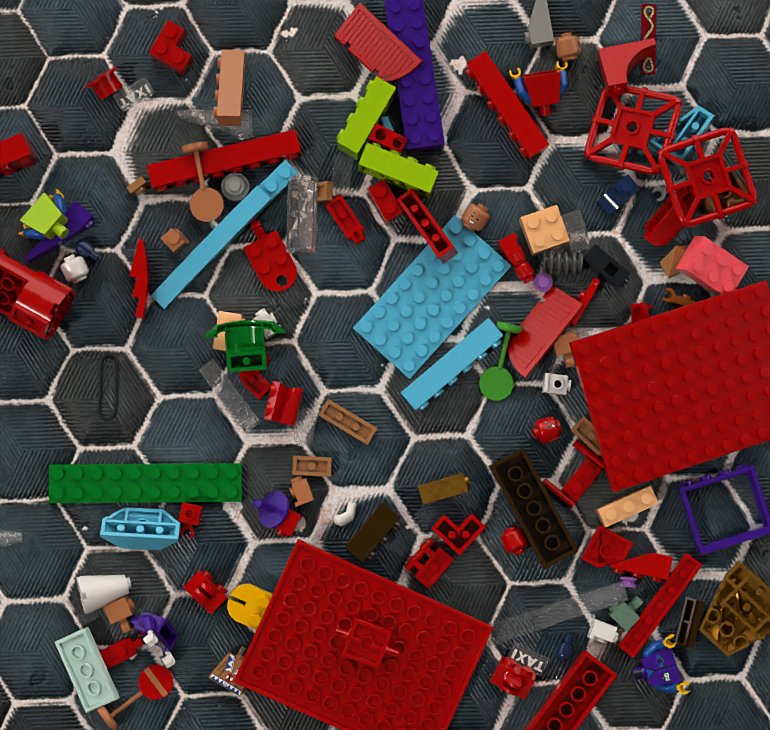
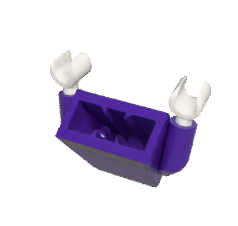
[131,612,179,668]

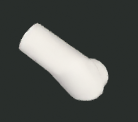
[334,502,357,526]

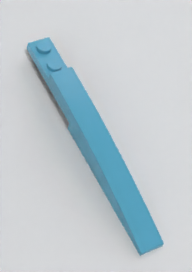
[151,160,299,309]

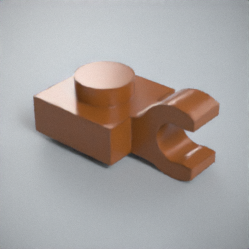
[661,288,695,307]

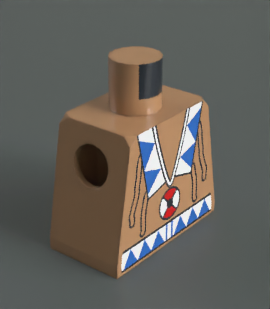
[208,646,247,696]

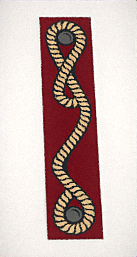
[640,4,657,75]

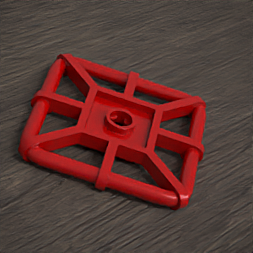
[584,85,683,175]
[657,127,758,228]

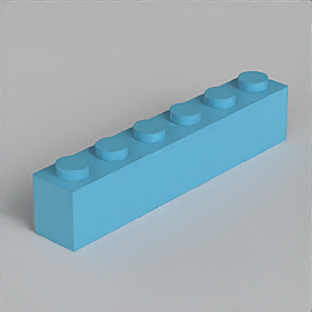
[400,318,503,411]

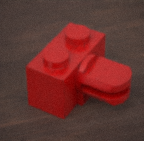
[183,570,228,614]
[490,656,536,700]

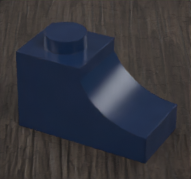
[596,174,640,216]

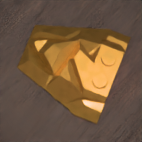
[699,561,770,657]

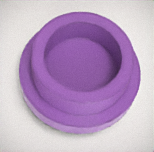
[533,273,553,292]

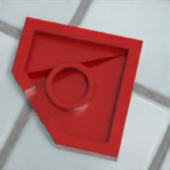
[580,524,633,568]

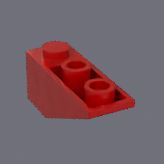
[609,552,673,582]

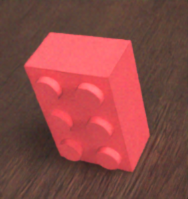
[676,236,749,296]

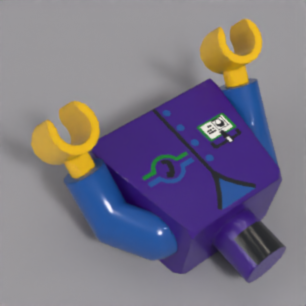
[632,634,691,695]

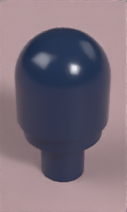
[75,240,100,261]
[556,634,574,661]

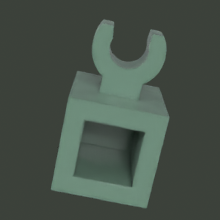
[608,596,643,631]

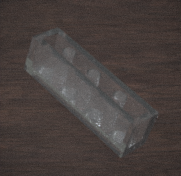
[286,175,318,255]

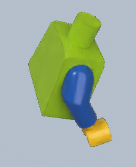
[18,189,69,240]

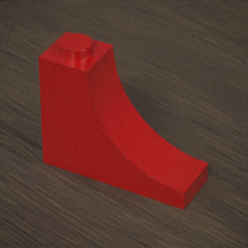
[598,38,656,97]

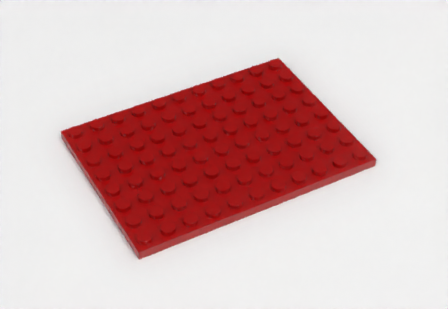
[569,280,770,492]
[233,539,494,730]

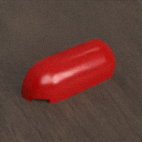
[644,186,702,246]

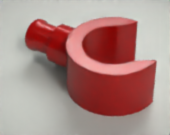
[250,218,266,240]

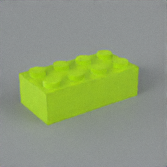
[336,76,396,160]
[358,142,439,199]

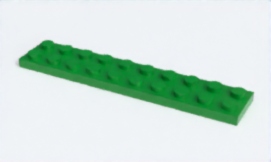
[49,463,242,503]

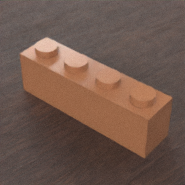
[214,50,246,126]

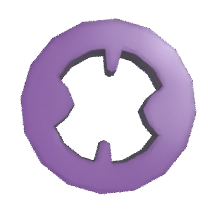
[619,576,637,588]

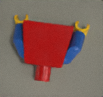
[509,61,568,116]

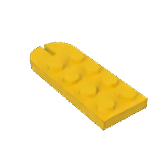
[227,584,272,630]

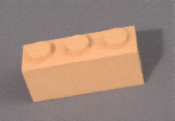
[595,486,659,527]

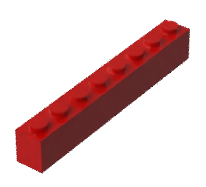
[147,129,302,192]

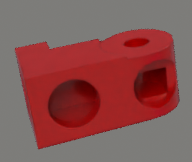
[368,123,408,153]

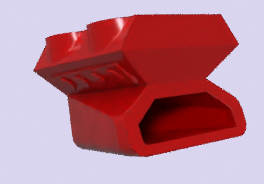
[264,381,304,427]

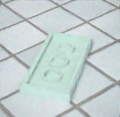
[55,627,120,713]

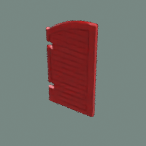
[334,3,423,82]
[507,285,584,379]

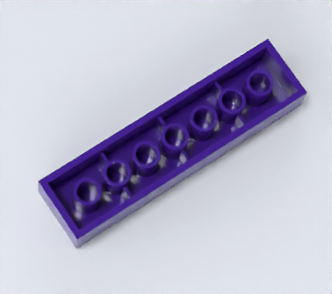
[384,0,445,153]

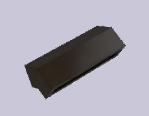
[675,597,705,649]

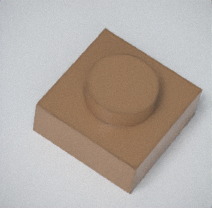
[126,176,148,197]
[314,181,333,203]

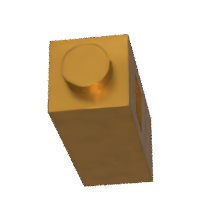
[418,473,470,505]

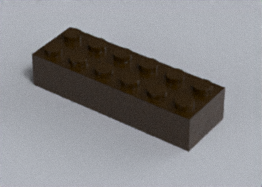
[488,448,578,569]

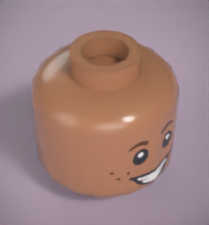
[462,203,490,232]

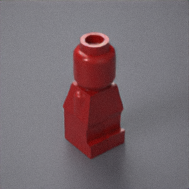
[498,233,535,284]

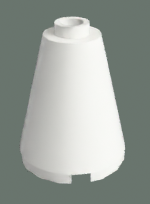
[76,575,132,614]

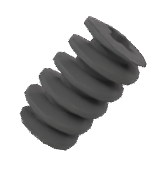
[542,250,583,277]

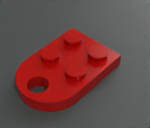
[243,230,297,292]

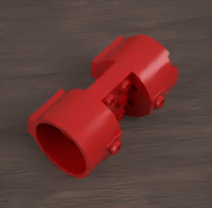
[0,248,75,340]

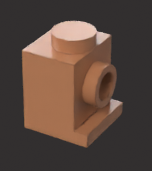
[161,228,190,255]
[289,476,314,506]

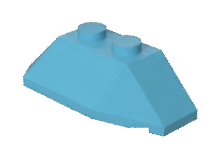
[100,507,180,550]

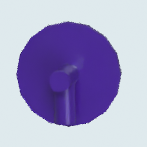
[253,491,289,529]

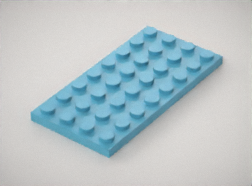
[353,215,511,379]

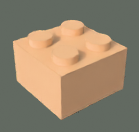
[519,205,570,256]

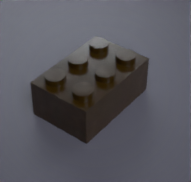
[345,502,401,562]

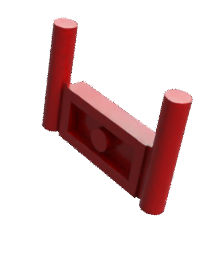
[542,439,605,508]

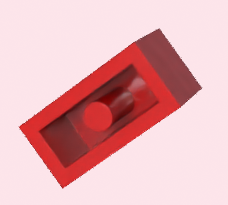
[368,179,403,225]

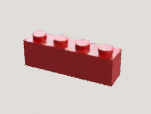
[396,188,458,264]

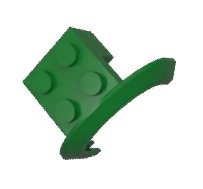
[205,320,285,372]

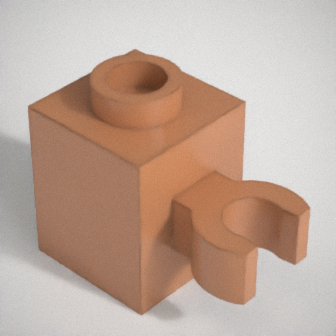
[552,332,580,368]
[103,596,136,633]

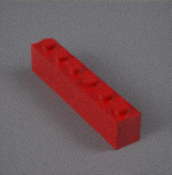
[465,51,550,160]

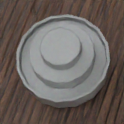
[221,173,250,202]

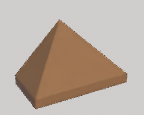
[660,245,689,279]

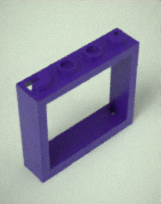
[677,463,770,555]

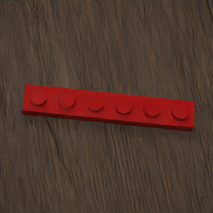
[617,553,702,658]

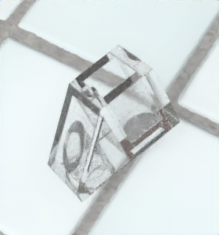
[561,209,590,253]

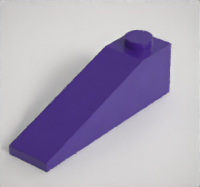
[25,201,95,263]

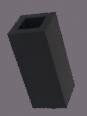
[583,244,630,290]

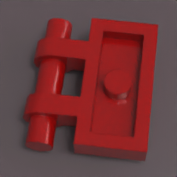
[404,538,454,588]

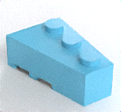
[649,105,715,168]

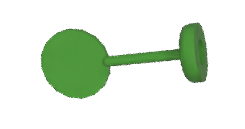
[479,321,523,401]

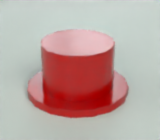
[85,66,122,100]

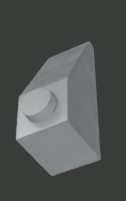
[524,0,554,49]

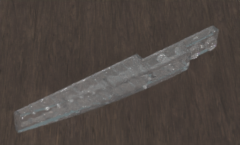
[484,581,628,648]

